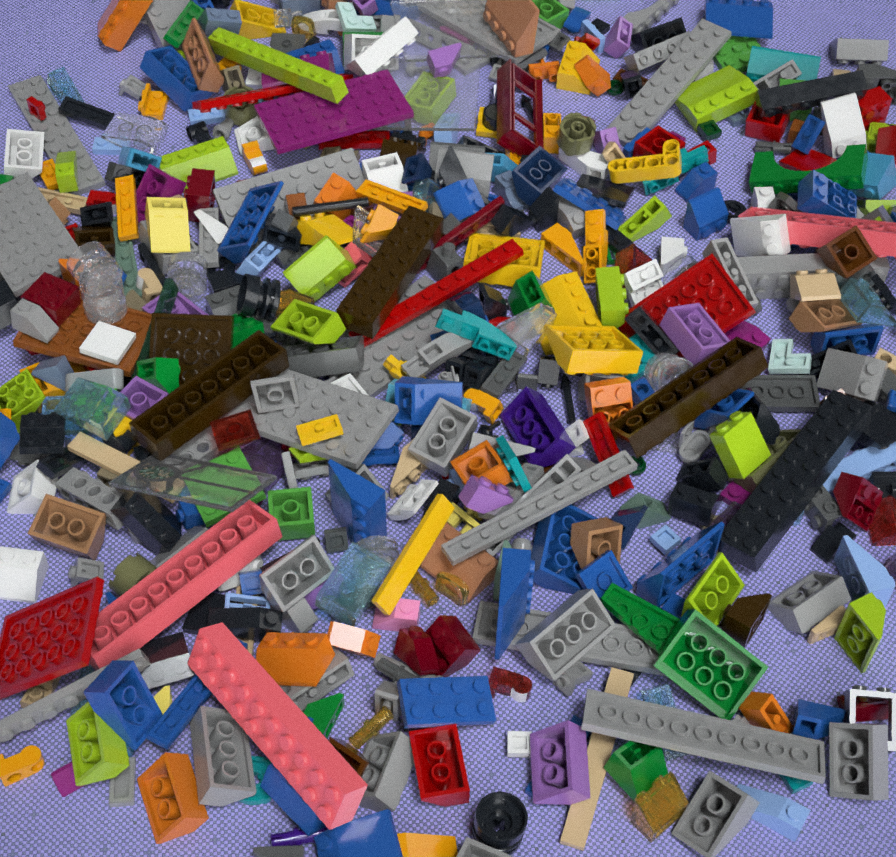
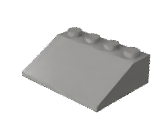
[143,0,190,52]

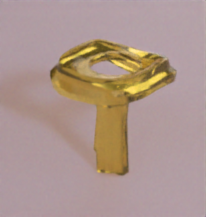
[291,16,316,43]
[435,571,469,606]

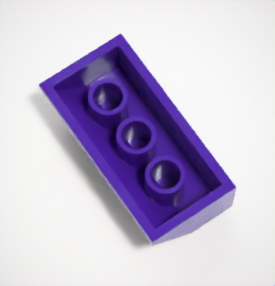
[500,386,576,467]

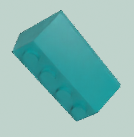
[746,46,821,82]

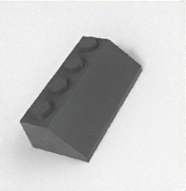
[285,335,364,379]

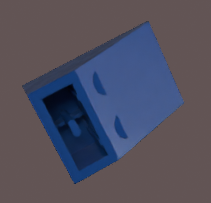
[797,169,857,218]
[394,376,463,425]

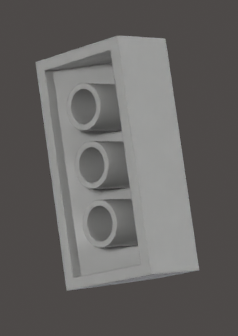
[516,588,616,681]
[190,706,256,807]

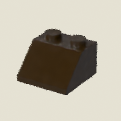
[719,593,772,648]

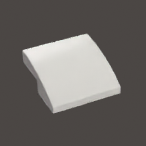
[624,259,664,307]
[387,479,439,520]

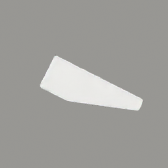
[194,209,228,244]

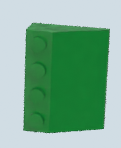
[653,609,768,720]

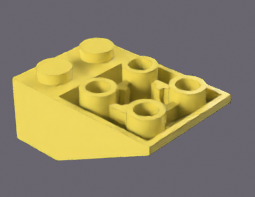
[145,197,190,253]

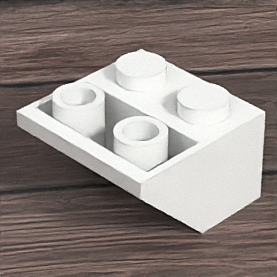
[362,152,408,192]

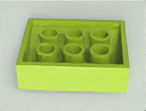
[674,65,758,132]

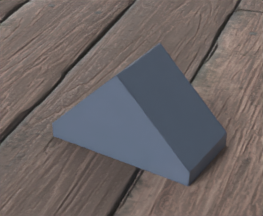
[31,355,74,391]

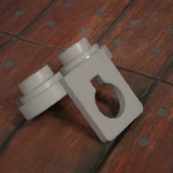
[678,421,711,463]

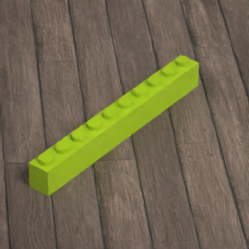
[208,27,349,104]

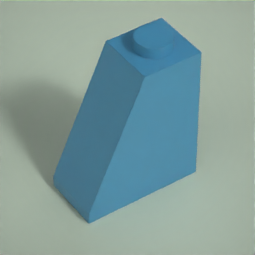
[118,146,162,172]

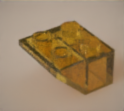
[630,771,689,843]

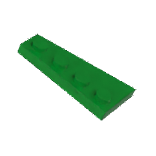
[600,583,680,654]

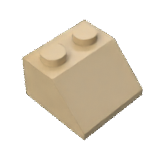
[790,269,841,301]

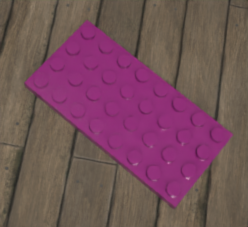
[254,69,414,155]

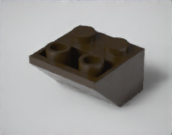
[380,137,426,166]
[72,225,115,258]

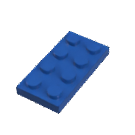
[553,178,627,230]
[397,676,497,728]

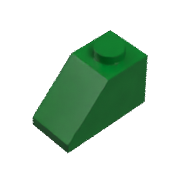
[302,693,345,739]

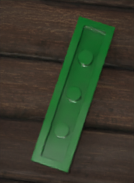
[163,0,204,49]

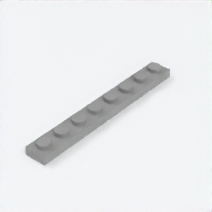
[0,648,151,743]

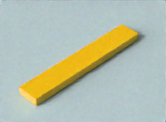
[371,494,455,615]

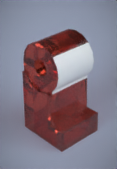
[489,666,532,702]

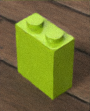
[709,411,771,479]

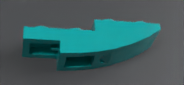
[643,145,709,196]
[435,308,517,361]

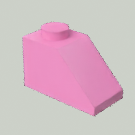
[372,598,420,632]

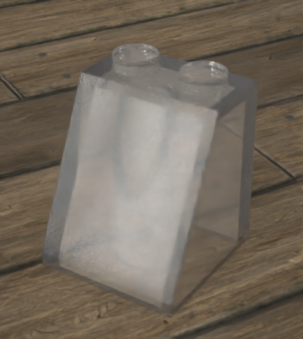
[496,303,557,359]

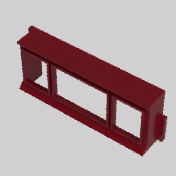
[497,59,544,157]

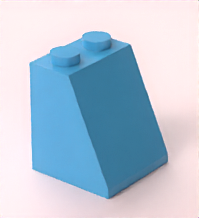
[848,152,896,200]

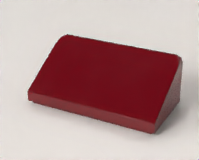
[837,695,888,722]

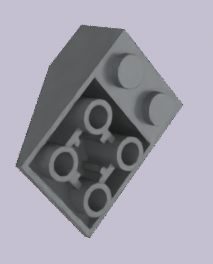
[856,64,896,105]

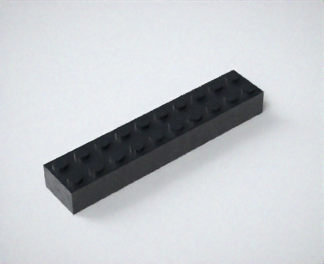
[718,390,871,572]

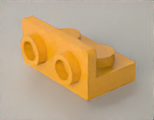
[138,83,169,120]

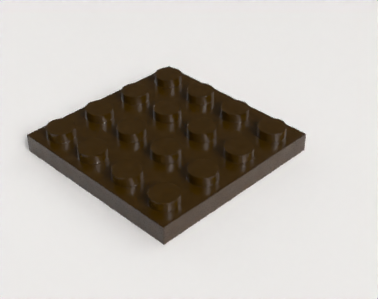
[149,313,234,386]

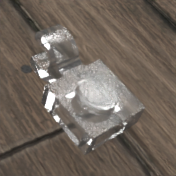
[273,8,304,28]

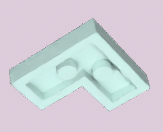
[335,2,377,32]
[768,339,812,374]

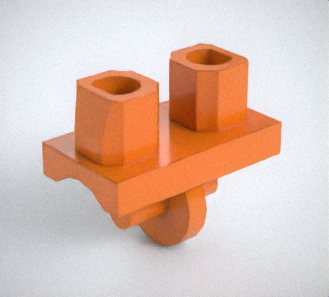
[528,58,560,82]

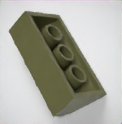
[727,429,802,494]

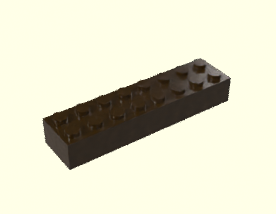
[336,206,444,339]
[129,330,289,462]
[608,337,768,458]

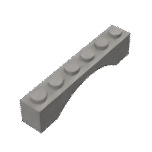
[623,0,679,41]
[485,454,582,556]

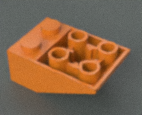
[584,377,633,424]

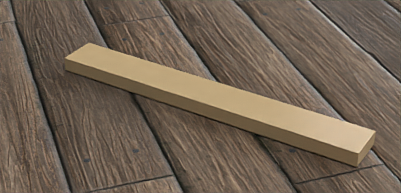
[560,667,634,851]

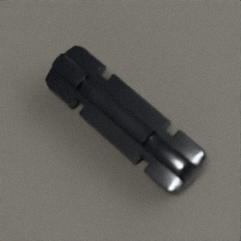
[391,131,426,147]

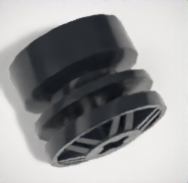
[237,273,281,321]
[471,791,528,855]

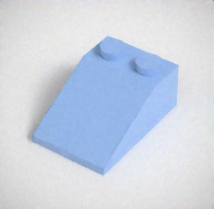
[834,535,895,608]

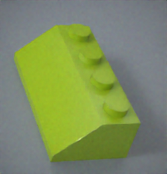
[159,136,239,193]

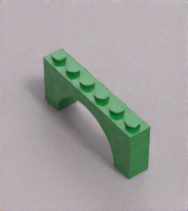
[749,144,868,195]

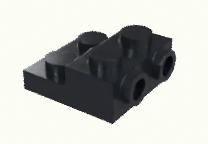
[19,412,66,454]

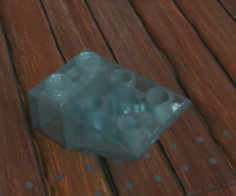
[53,377,131,441]

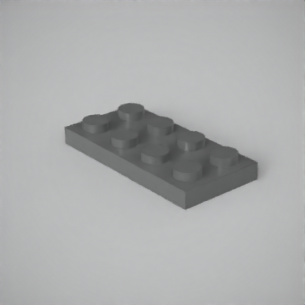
[738,375,821,412]

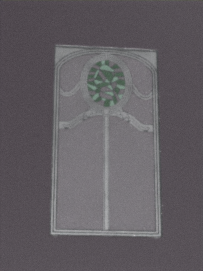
[109,454,277,512]

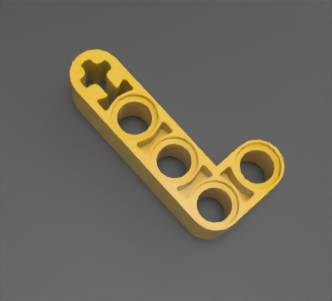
[608,139,682,184]

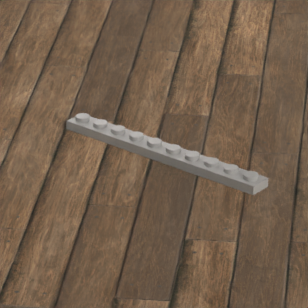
[441,450,638,566]

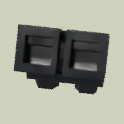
[445,347,499,390]

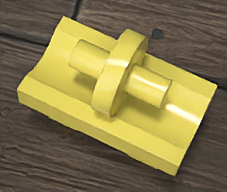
[447,502,483,534]

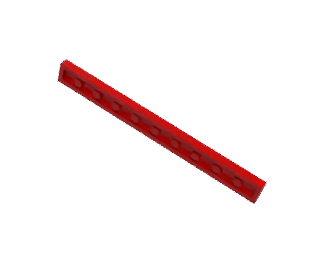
[192,73,354,113]
[348,239,524,348]

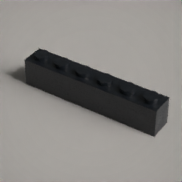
[755,70,868,118]

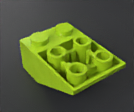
[0,368,46,433]

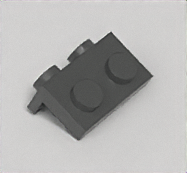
[802,485,842,534]

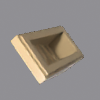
[807,606,846,644]

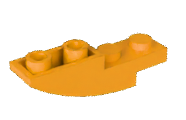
[583,209,608,284]

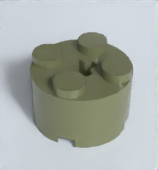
[223,86,259,127]
[557,113,596,156]
[109,553,157,597]

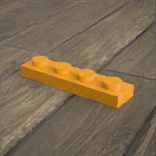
[115,175,139,242]
[355,179,428,214]

